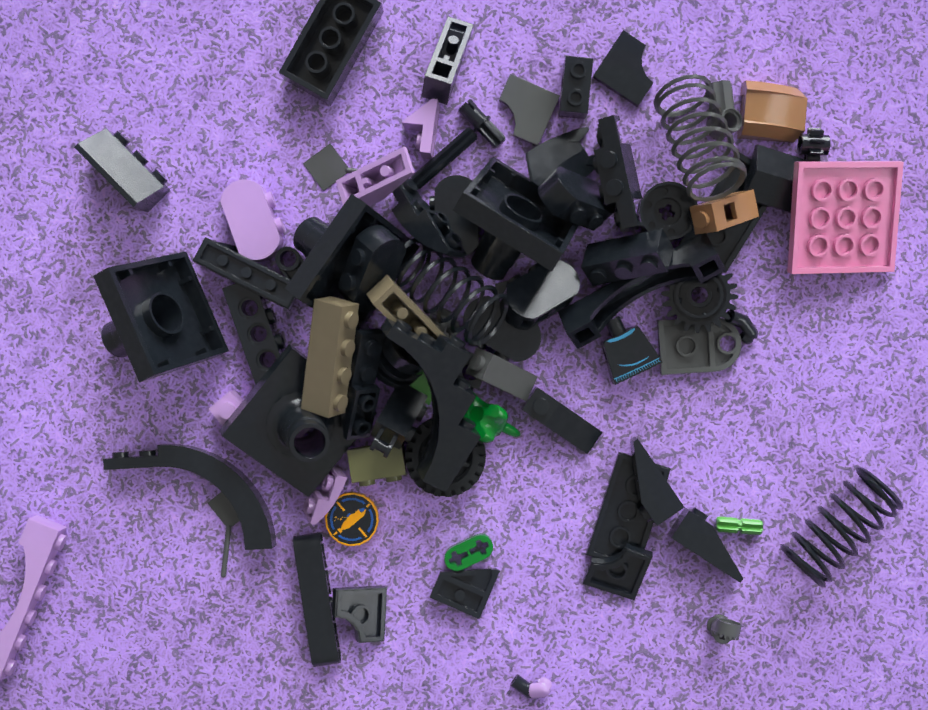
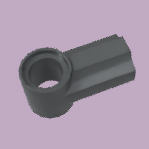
[706,80,743,140]

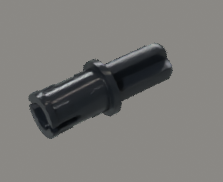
[459,99,506,148]

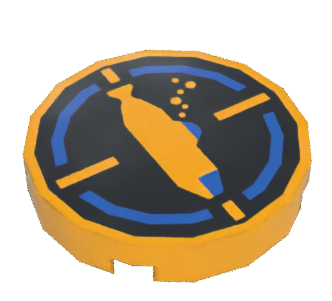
[325,492,379,546]

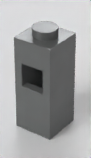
[465,348,538,401]

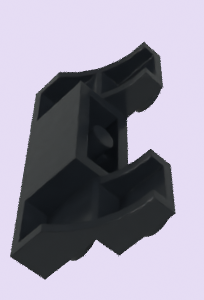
[593,115,643,232]

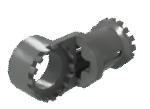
[707,614,742,644]

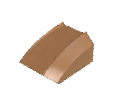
[737,80,808,143]

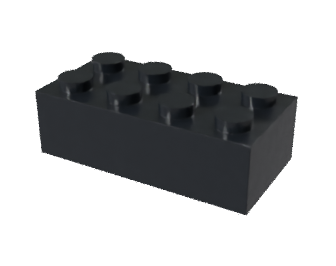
[279,0,384,106]

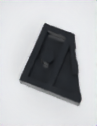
[430,568,500,619]

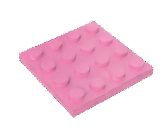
[787,161,904,274]

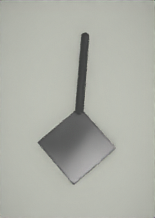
[303,143,358,191]
[208,492,240,578]

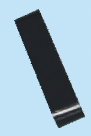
[293,532,341,667]

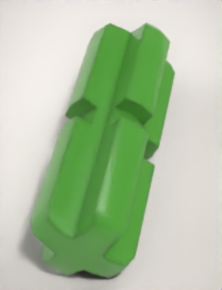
[715,517,763,535]

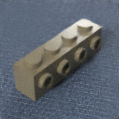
[301,296,359,418]

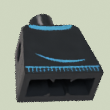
[601,316,663,385]

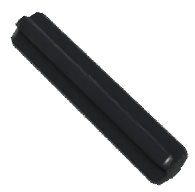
[410,127,477,189]

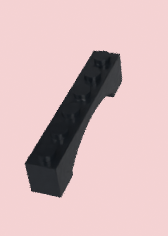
[558,233,726,349]

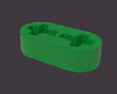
[444,533,493,571]

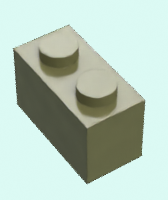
[347,444,407,486]

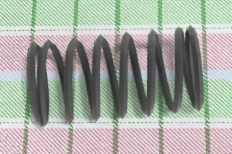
[653,74,747,202]

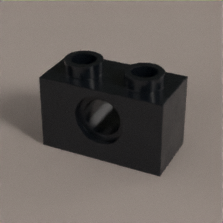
[558,56,593,119]

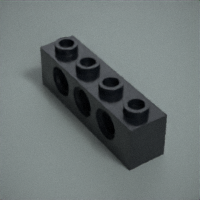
[222,284,286,385]

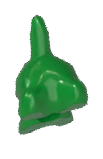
[464,391,520,443]

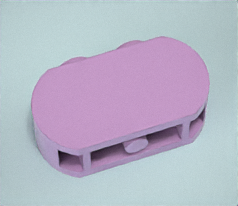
[220,179,286,262]

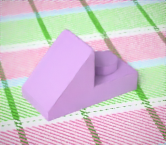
[402,99,440,159]

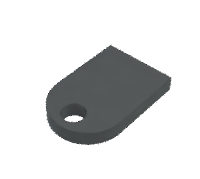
[657,318,741,375]

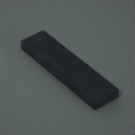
[192,237,297,311]

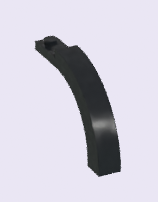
[103,444,277,550]

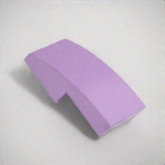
[303,467,347,525]

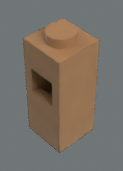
[690,189,759,234]

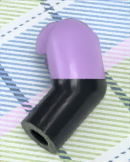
[510,674,552,699]

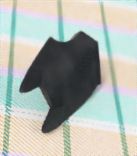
[526,127,595,187]

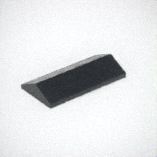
[743,144,809,213]

